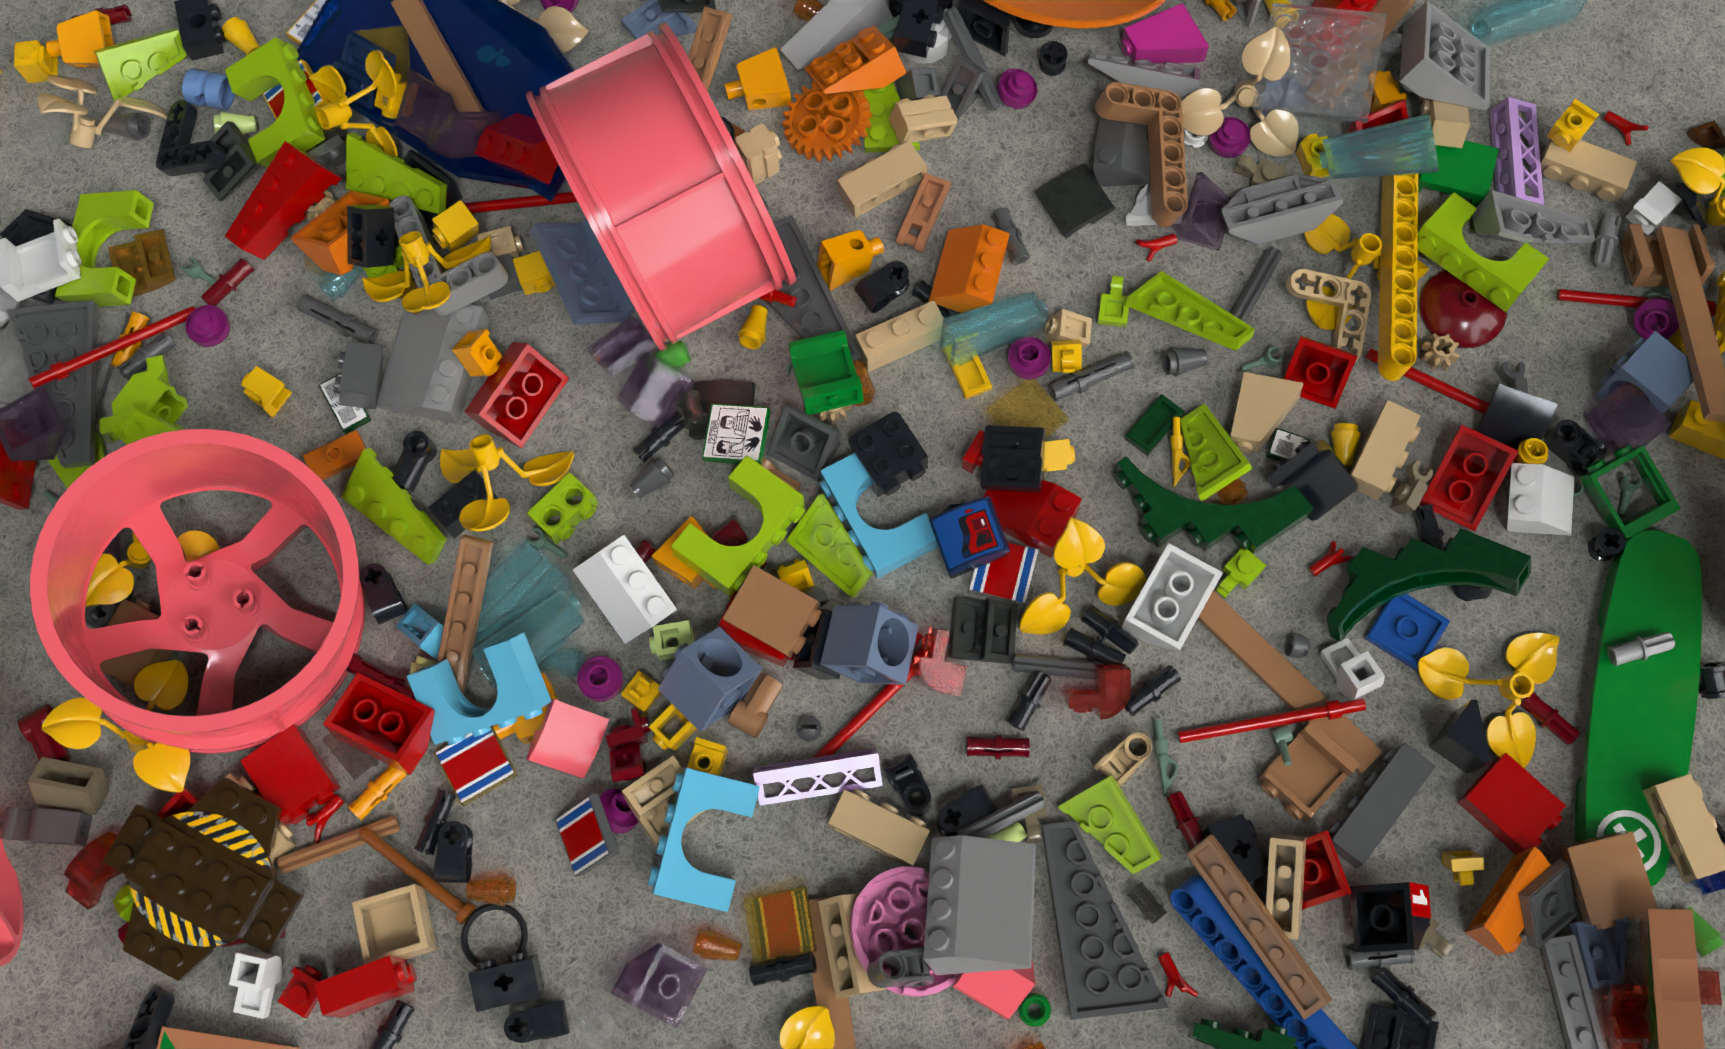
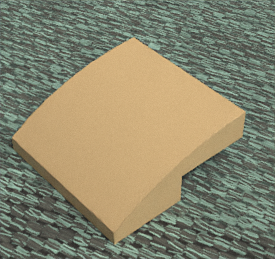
[622,756,707,847]

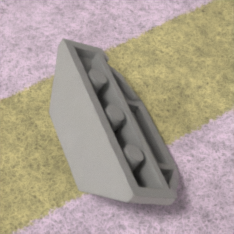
[1221,174,1343,245]

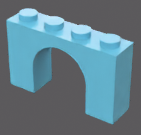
[818,453,938,579]
[407,632,552,745]
[647,767,760,912]

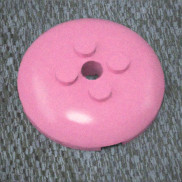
[850,866,958,997]

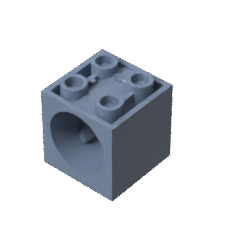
[1595,331,1694,433]
[820,602,919,685]
[658,626,763,732]

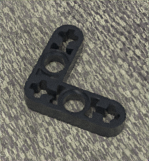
[156,99,225,176]
[121,987,175,1049]

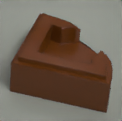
[1686,120,1725,149]

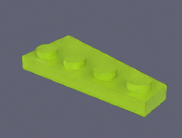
[346,132,447,214]
[1125,271,1255,351]
[341,448,447,565]

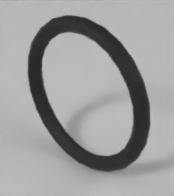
[461,903,528,967]

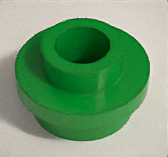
[1018,993,1051,1027]

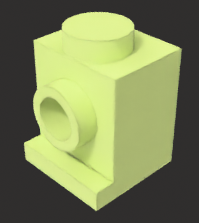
[649,620,694,661]

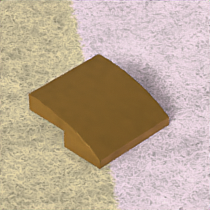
[108,229,176,297]

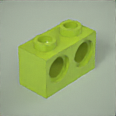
[527,472,599,545]

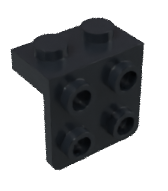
[848,411,928,497]
[1266,439,1358,521]

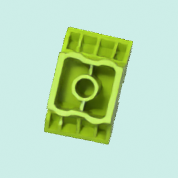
[99,355,188,443]

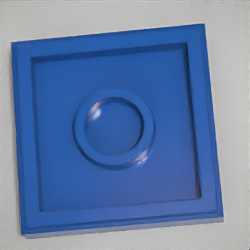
[1364,594,1450,672]

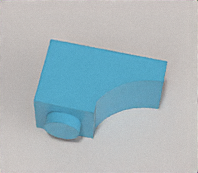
[396,603,444,660]

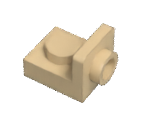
[477,226,524,259]
[1044,309,1092,348]

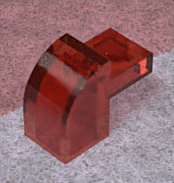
[912,627,967,696]
[1065,664,1131,720]
[64,831,122,910]
[1601,984,1651,1049]

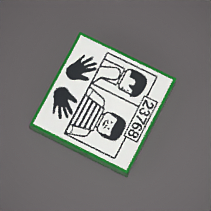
[702,404,771,466]

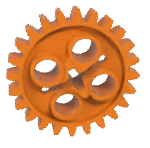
[782,81,872,162]

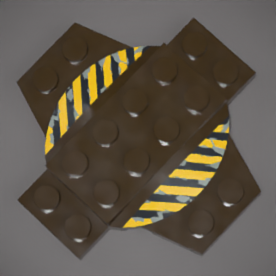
[102,778,304,981]

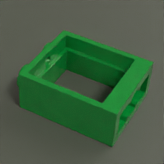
[1580,444,1681,539]

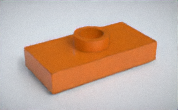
[303,430,366,480]

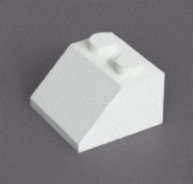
[1507,463,1575,536]

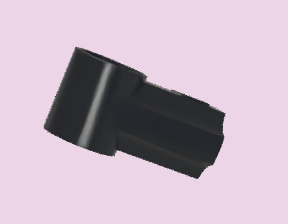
[392,430,437,492]

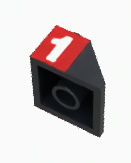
[1350,882,1431,953]

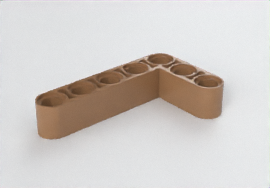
[1095,82,1188,227]

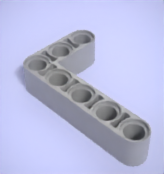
[389,196,509,316]

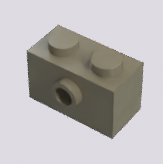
[27,757,109,815]

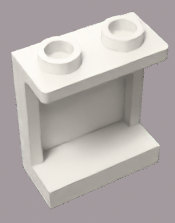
[0,219,81,302]

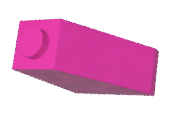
[1120,3,1209,64]

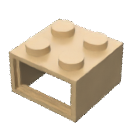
[352,884,437,965]

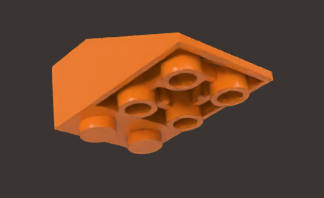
[804,25,907,94]

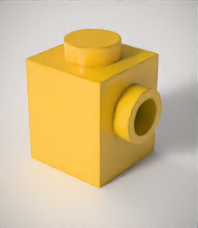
[512,251,556,295]

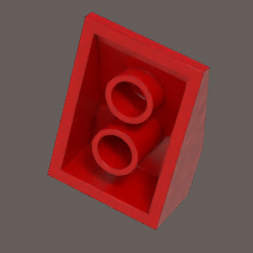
[1419,424,1518,532]
[983,479,1082,558]

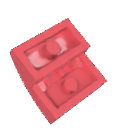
[526,699,609,779]

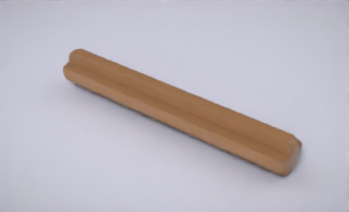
[277,816,400,874]

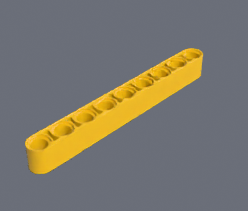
[1378,152,1418,381]

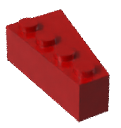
[224,141,342,260]

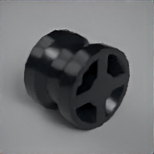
[1039,41,1068,76]

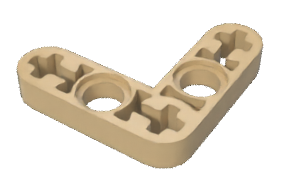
[1286,269,1371,361]

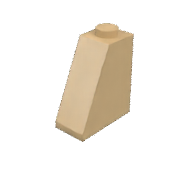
[1230,372,1303,454]

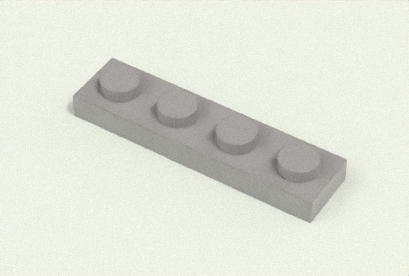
[1541,934,1606,1049]

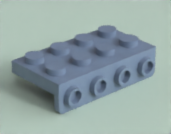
[530,218,636,325]

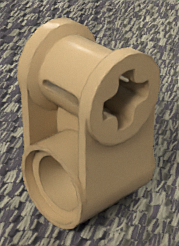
[1093,732,1152,787]

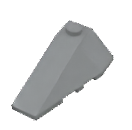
[779,0,893,72]
[1088,52,1201,101]
[1472,190,1596,243]

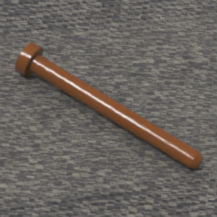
[359,827,476,925]

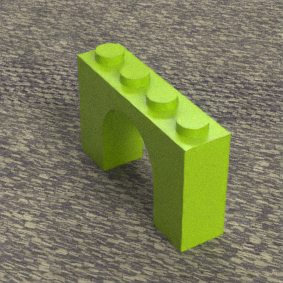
[225,37,325,168]
[55,190,154,307]
[1418,193,1550,312]
[671,455,805,597]

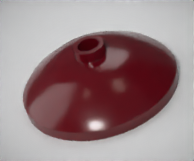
[1419,270,1507,349]

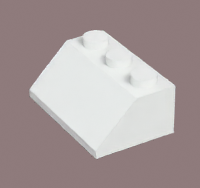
[573,535,677,644]
[1121,543,1223,651]

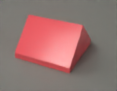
[952,961,1035,1020]

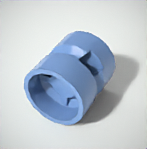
[182,68,235,111]

